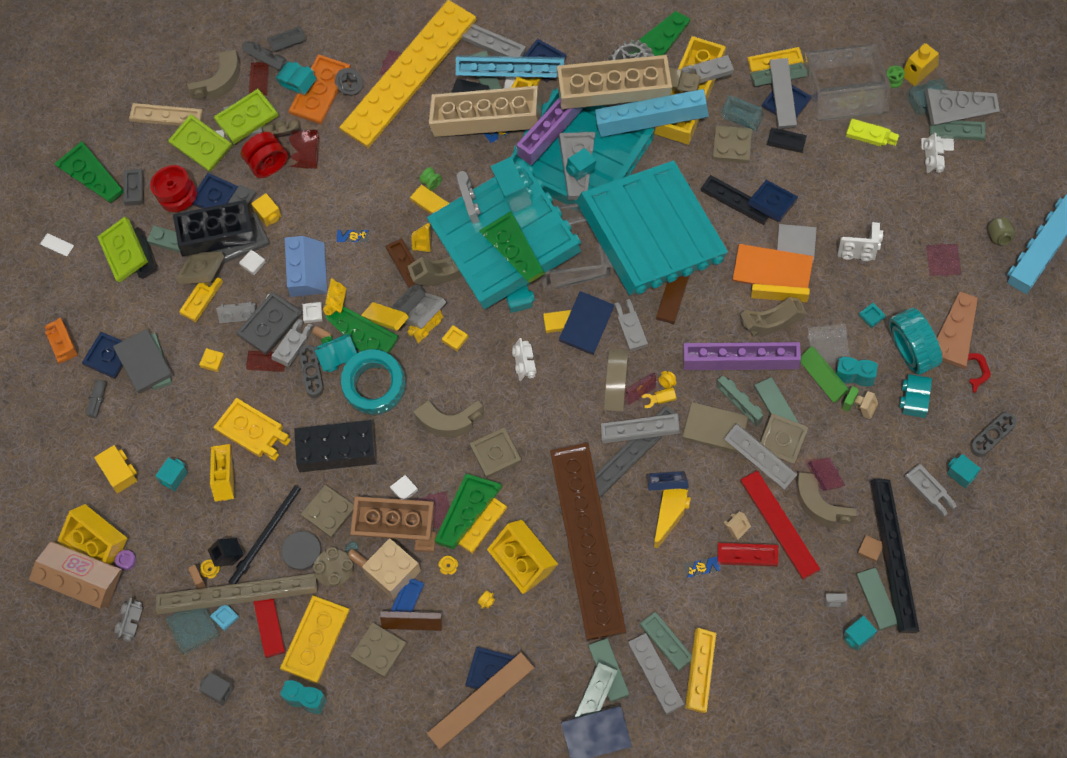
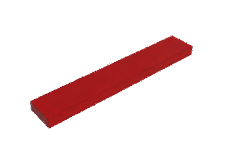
[740,470,820,580]

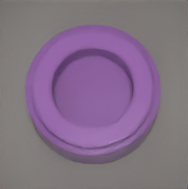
[115,550,136,571]

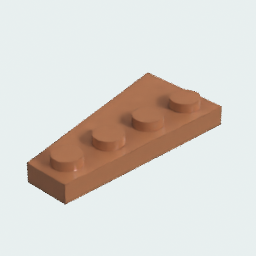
[937,292,978,369]

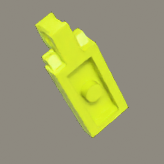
[846,119,899,146]

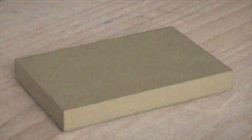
[682,402,748,453]

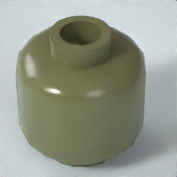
[988,217,1015,245]

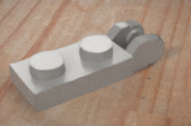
[681,55,734,83]
[456,171,481,224]
[614,299,648,352]
[272,319,313,367]
[904,464,956,517]

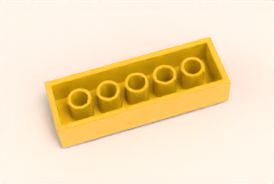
[655,36,726,145]

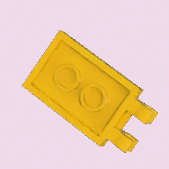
[213,398,291,461]

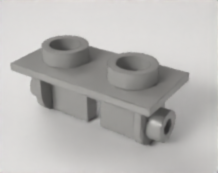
[216,301,256,323]
[114,598,143,642]

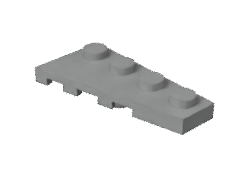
[924,89,1000,125]
[558,132,595,200]

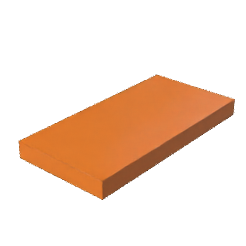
[289,54,351,125]
[733,244,814,288]

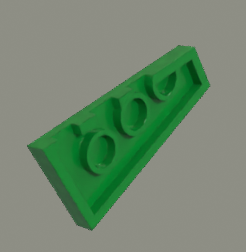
[325,306,399,369]
[434,474,503,550]

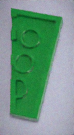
[629,11,690,56]
[54,141,124,204]
[479,211,545,283]

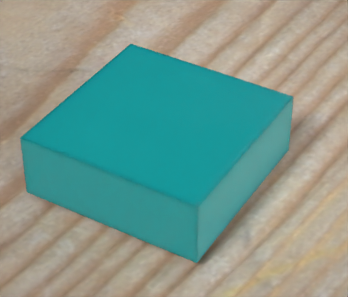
[858,303,886,329]

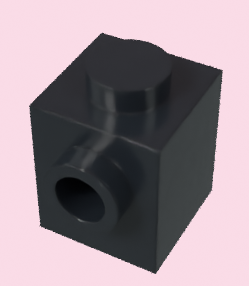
[208,538,244,567]

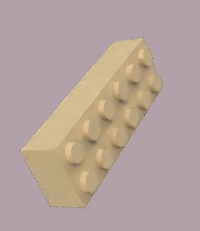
[557,55,672,109]
[429,86,542,137]

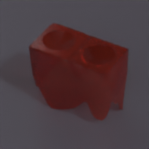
[289,130,320,169]

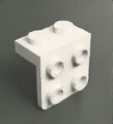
[838,222,883,261]

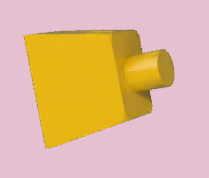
[904,43,939,86]

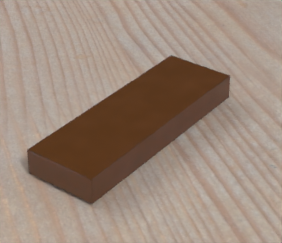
[385,238,424,289]
[656,275,690,324]
[380,611,442,631]

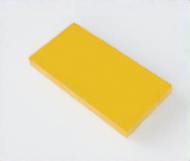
[280,595,350,684]

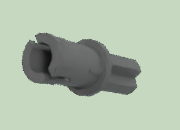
[86,380,107,418]

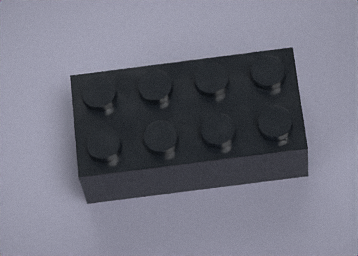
[173,200,255,257]
[294,420,377,473]

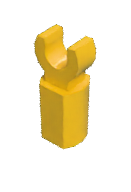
[641,387,676,408]

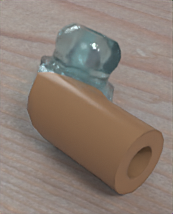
[345,541,368,568]

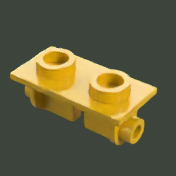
[323,278,347,315]
[407,310,444,343]

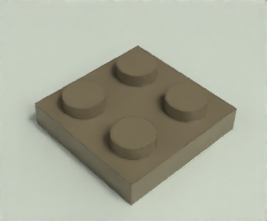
[713,125,752,163]
[176,251,224,284]
[761,413,809,464]
[469,427,522,479]
[301,485,354,538]
[351,623,407,678]

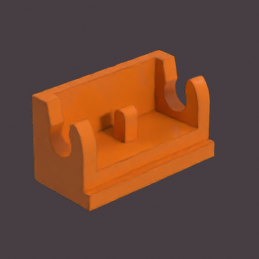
[44,317,78,364]

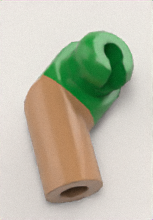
[312,326,333,344]

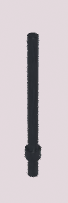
[228,485,301,585]

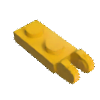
[179,277,223,323]

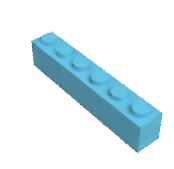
[456,55,565,77]
[595,89,709,137]
[1007,194,1067,295]

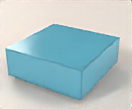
[210,605,239,631]

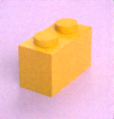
[94,445,137,494]

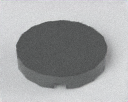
[281,531,321,571]

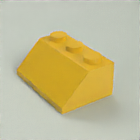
[57,504,128,565]
[487,520,558,594]

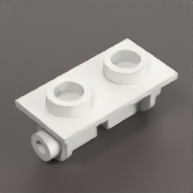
[924,133,945,173]
[512,338,537,381]

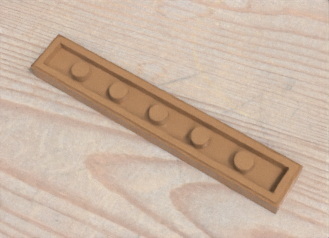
[427,653,535,750]

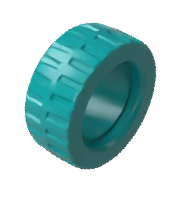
[889,308,943,375]
[340,349,406,416]

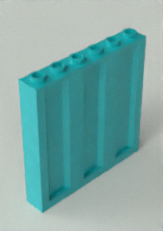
[508,87,654,212]
[427,160,581,310]
[576,160,728,296]

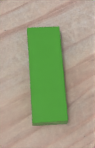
[801,346,849,403]

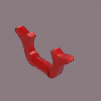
[968,353,991,393]

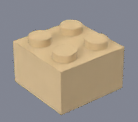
[362,538,421,600]

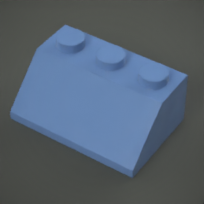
[285,236,327,297]

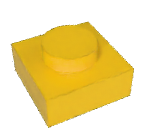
[442,325,468,352]
[199,348,225,372]

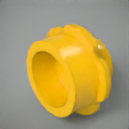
[658,371,676,389]
[438,556,458,575]
[200,560,220,579]
[477,590,495,609]

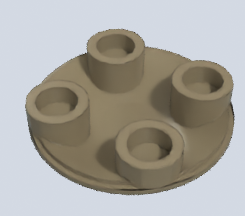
[263,120,299,135]
[313,547,353,587]

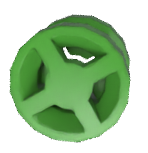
[885,66,905,88]
[419,167,442,191]

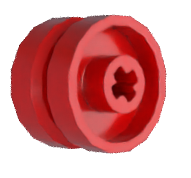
[240,132,288,178]
[150,165,197,212]

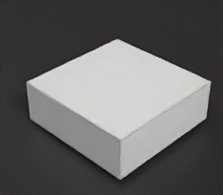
[239,250,266,275]
[302,302,323,323]
[390,475,418,500]

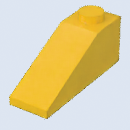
[210,444,234,502]
[654,489,691,548]

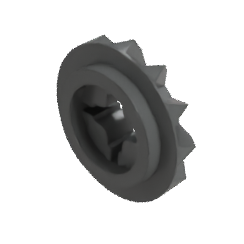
[334,68,363,96]

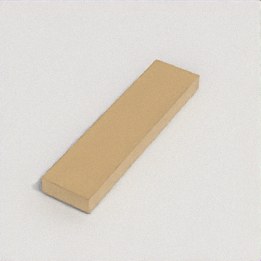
[129,103,203,126]

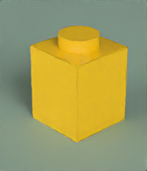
[251,193,281,227]

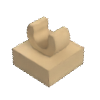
[854,391,878,419]
[724,511,751,540]

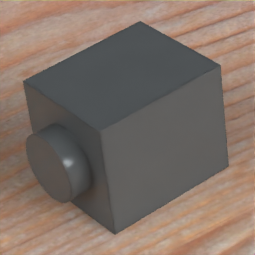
[199,672,234,706]

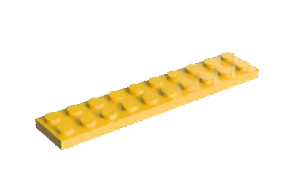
[339,0,476,148]

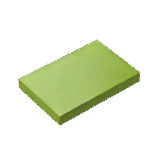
[213,89,278,144]
[168,114,233,172]
[97,217,148,282]

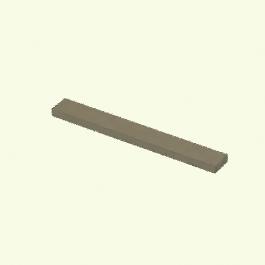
[156,573,318,614]

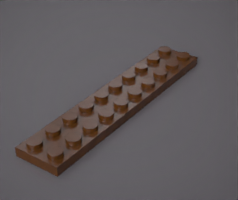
[550,443,626,641]

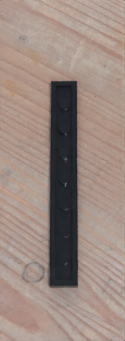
[870,478,919,633]

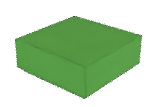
[842,386,859,412]

